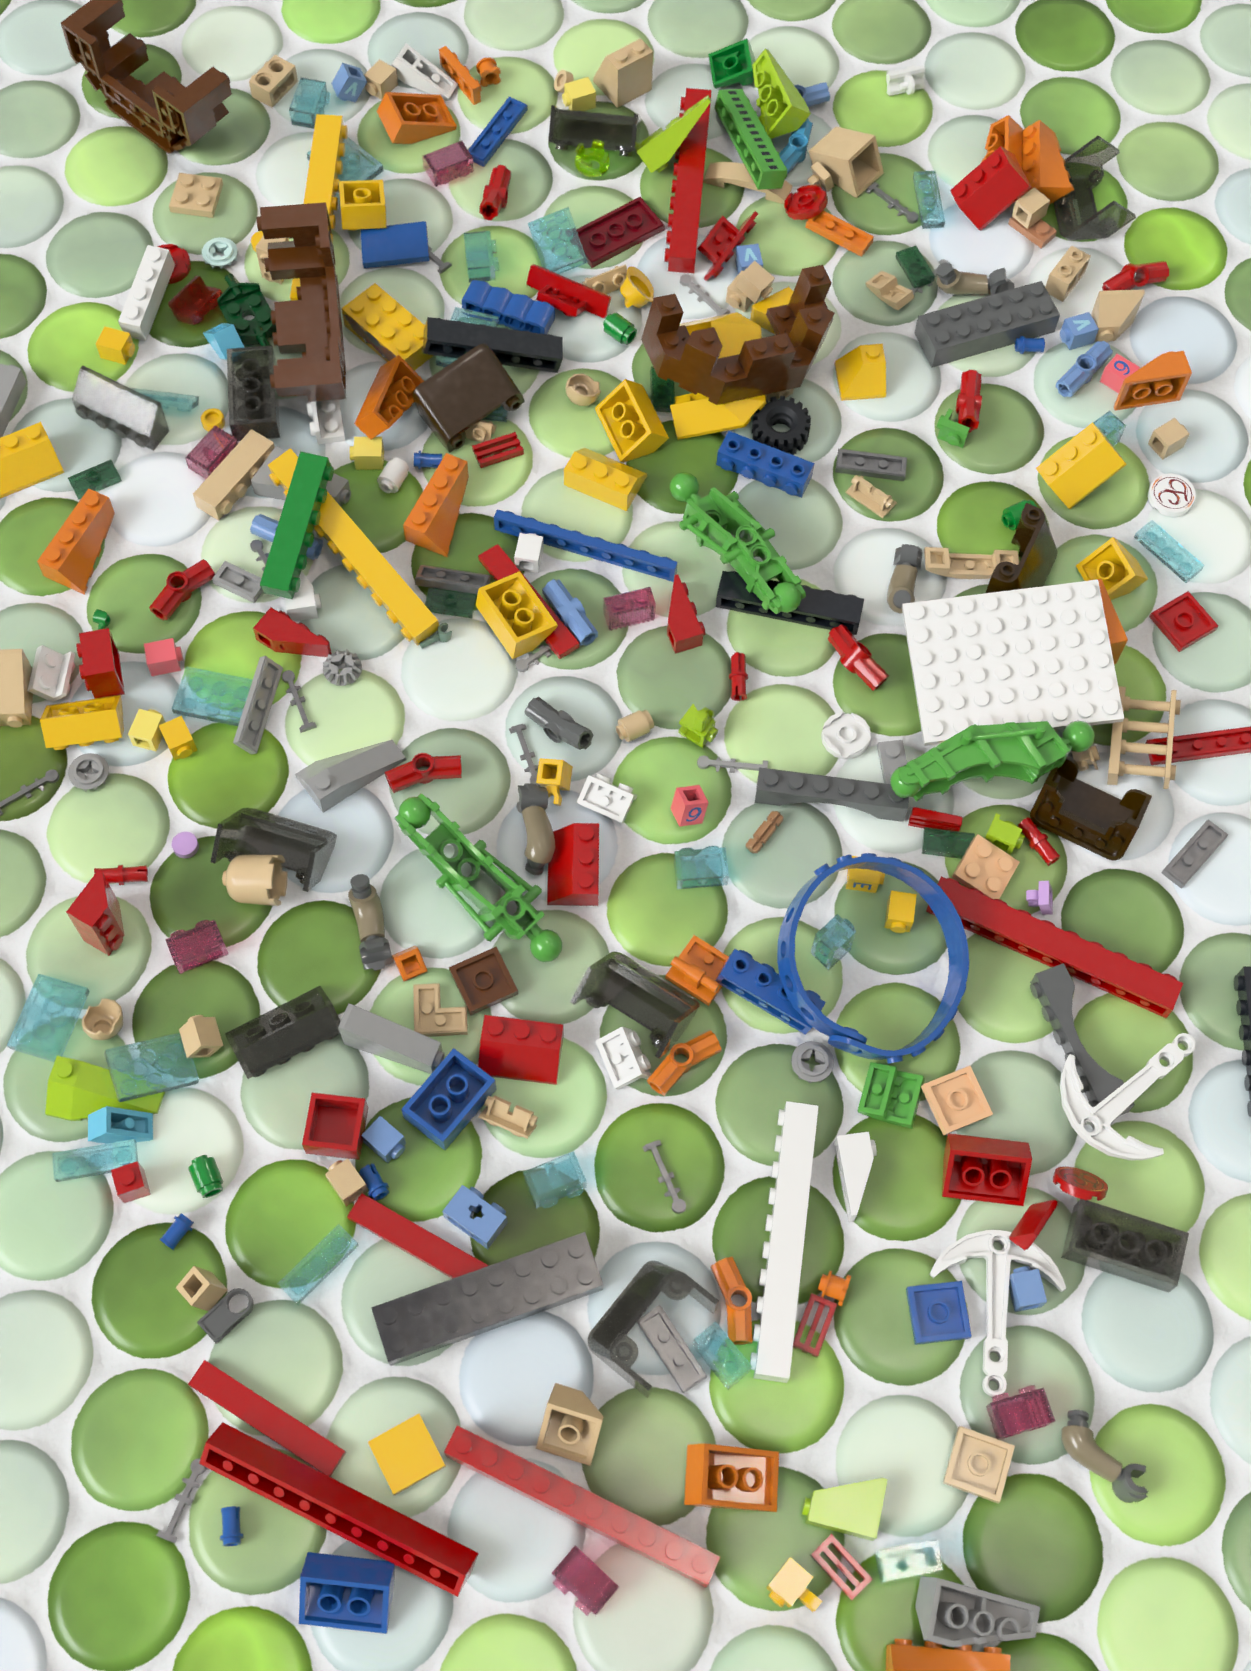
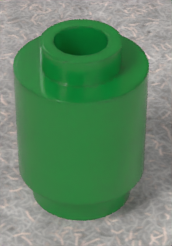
[603,312,637,345]
[1001,500,1037,530]
[188,1155,223,1198]

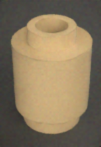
[616,710,654,742]

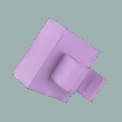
[1026,881,1053,915]

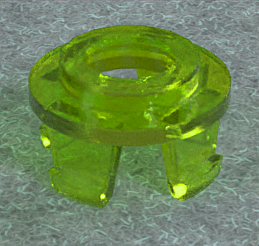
[574,139,610,177]

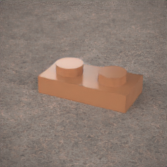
[1008,217,1057,249]

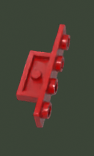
[697,211,758,281]
[526,264,611,318]

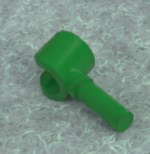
[93,609,111,630]

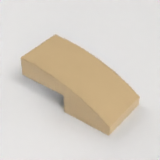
[866,271,914,310]

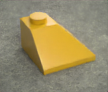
[834,344,886,401]
[1076,537,1148,600]

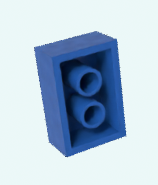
[401,1048,497,1150]

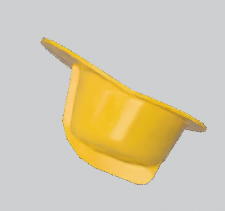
[620,266,654,308]

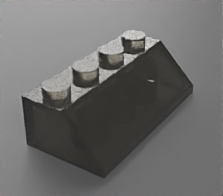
[72,365,169,451]
[225,986,341,1079]

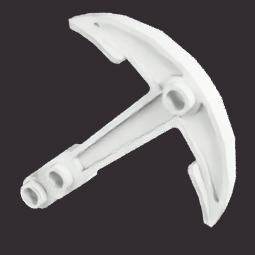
[1060,1033,1196,1160]
[929,1230,1066,1397]

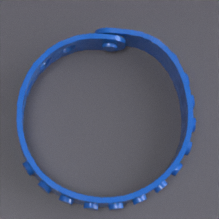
[777,853,969,1064]

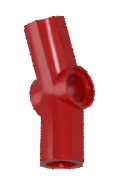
[479,165,511,220]
[1102,261,1169,291]
[956,369,982,433]
[149,559,215,621]
[828,624,889,691]
[385,753,462,793]

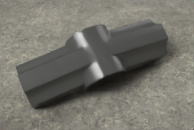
[525,696,594,750]

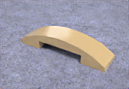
[703,162,792,204]
[924,547,1019,579]

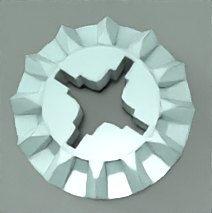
[202,237,238,269]

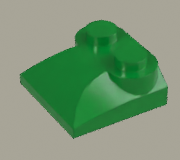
[708,38,755,89]

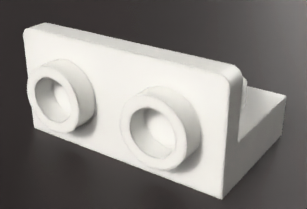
[307,400,345,445]
[27,645,75,702]
[577,773,638,823]
[596,1027,651,1089]

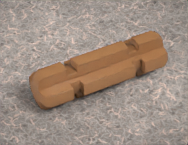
[745,811,784,853]

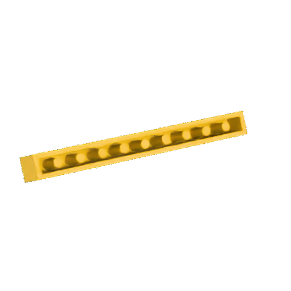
[290,114,348,301]
[268,448,439,646]

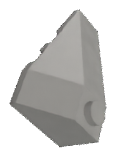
[295,740,406,813]
[915,1576,1040,1647]

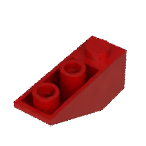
[667,574,706,654]
[253,607,332,657]

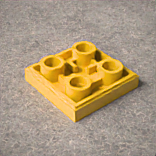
[368,1414,446,1495]

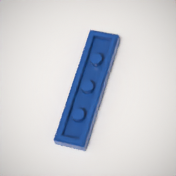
[465,97,528,167]

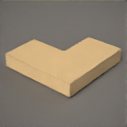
[413,983,468,1037]

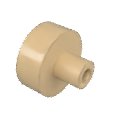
[554,70,573,94]

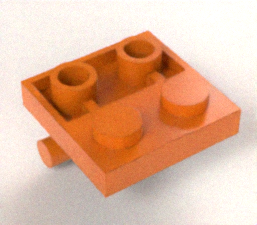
[665,935,729,1006]

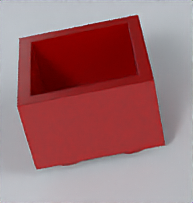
[76,628,125,699]
[302,1092,369,1160]

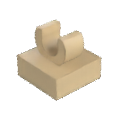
[807,161,834,192]

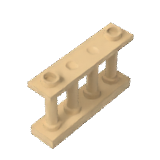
[1107,686,1181,789]

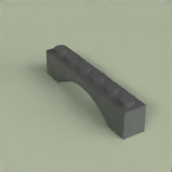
[754,767,909,822]
[1030,963,1135,1116]

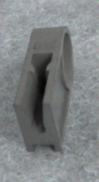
[197,1288,254,1344]

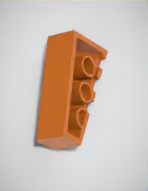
[981,115,1023,198]
[1022,120,1074,204]
[354,355,424,440]
[403,453,469,558]
[37,488,115,595]
[886,1639,1010,1671]

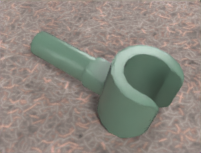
[419,623,452,649]

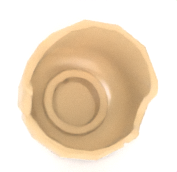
[565,373,601,406]
[82,998,123,1040]

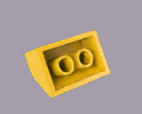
[595,379,669,463]
[0,422,64,499]
[1036,422,1127,509]
[564,448,647,511]
[475,571,558,659]
[40,695,124,750]

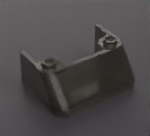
[548,105,641,157]
[1053,135,1136,241]
[210,808,337,892]
[570,951,700,1059]
[588,1261,719,1398]

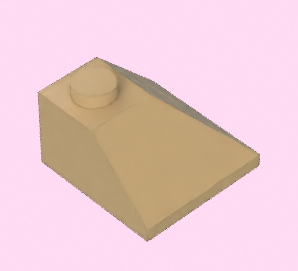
[1091,290,1145,342]
[536,1383,604,1466]

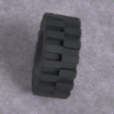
[752,396,811,455]

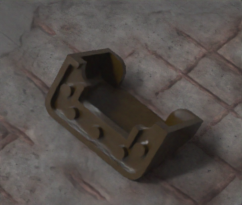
[412,343,525,453]
[985,503,1058,593]
[1030,756,1152,860]

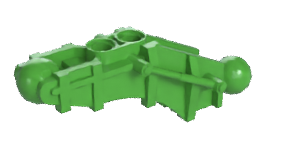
[670,472,806,614]
[890,720,1095,802]
[394,794,562,962]

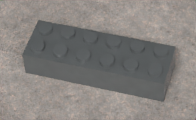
[914,281,1060,367]

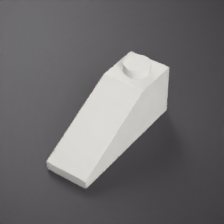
[391,43,458,100]
[285,571,322,621]
[834,1132,877,1222]

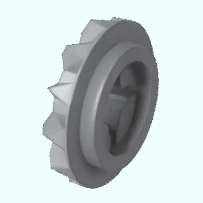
[323,649,362,686]
[68,753,110,791]
[791,1041,834,1083]

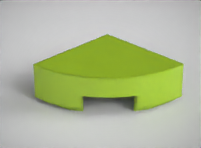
[694,707,715,733]

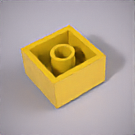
[339,180,387,231]

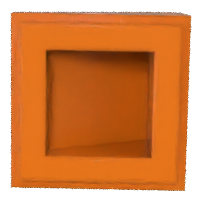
[392,945,428,981]

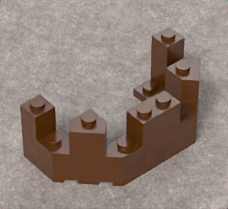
[61,0,232,154]
[256,202,346,402]
[641,265,835,405]

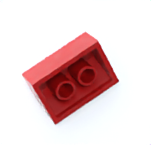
[950,146,1032,231]
[547,823,599,906]
[66,870,125,956]
[478,1015,564,1085]
[942,1133,1032,1206]

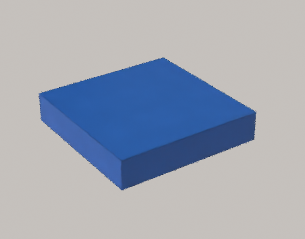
[906,1281,972,1345]

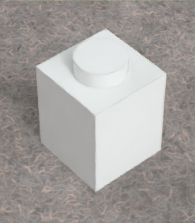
[514,533,544,573]

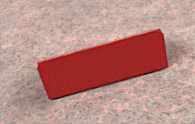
[1009,1199,1058,1250]

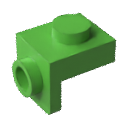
[936,409,970,448]

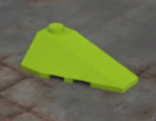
[752,48,811,139]
[636,96,711,174]
[45,1055,166,1121]

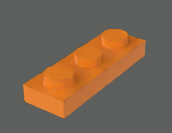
[439,46,482,105]
[805,210,874,257]

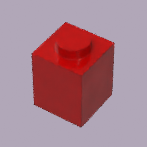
[111,1161,151,1203]

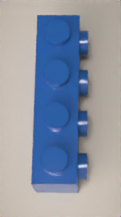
[716,431,815,498]
[715,949,826,1034]

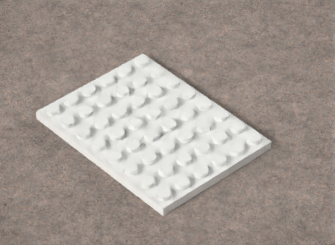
[902,580,1124,746]

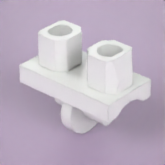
[886,65,925,96]

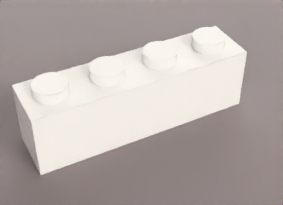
[118,245,175,341]

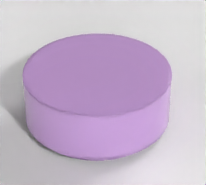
[172,832,199,858]

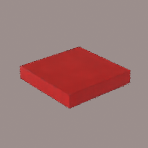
[1149,591,1218,652]

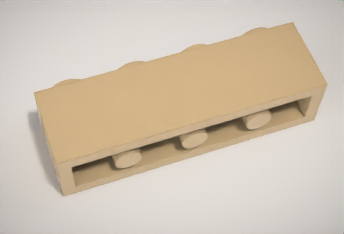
[193,429,275,520]

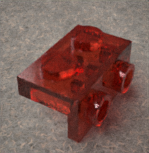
[168,276,222,325]

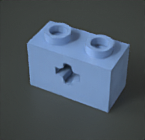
[443,1185,508,1249]

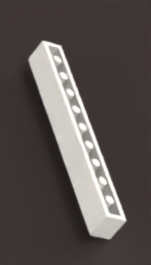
[749,1101,818,1383]

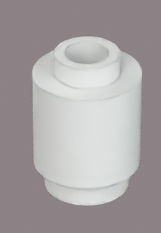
[377,458,409,493]

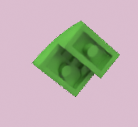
[858,1062,925,1129]

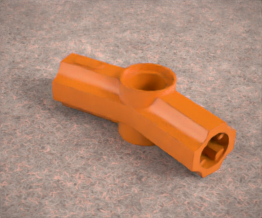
[647,1030,722,1096]
[710,1257,752,1345]

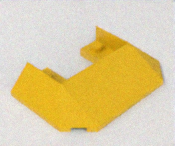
[670,312,766,440]

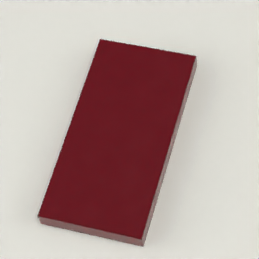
[567,197,665,268]

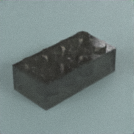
[227,345,280,441]
[1061,1199,1189,1293]

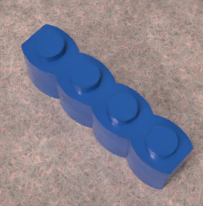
[461,280,555,335]

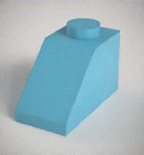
[203,323,246,361]
[88,1106,153,1145]

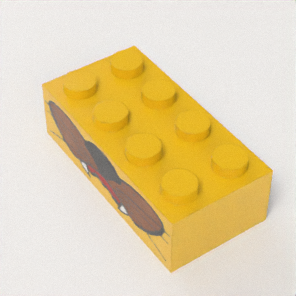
[341,283,434,371]

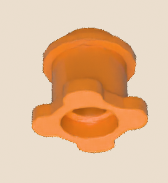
[476,57,501,87]
[818,1270,851,1306]

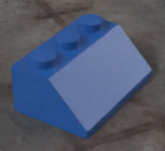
[299,1552,395,1634]

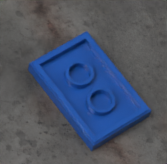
[360,221,430,269]

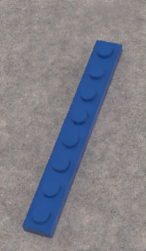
[494,509,678,582]

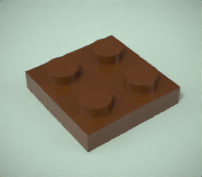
[449,946,518,1015]

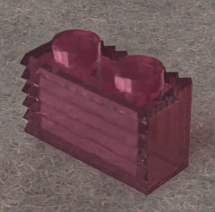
[422,140,474,187]
[185,425,238,479]
[603,587,656,631]
[165,920,229,974]
[986,1385,1056,1440]
[551,1545,619,1617]

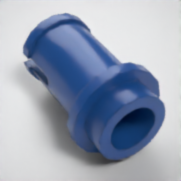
[1015,336,1045,354]
[414,451,442,469]
[359,1163,389,1201]
[160,1213,194,1250]
[220,1506,244,1547]

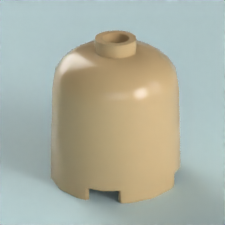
[222,855,288,906]

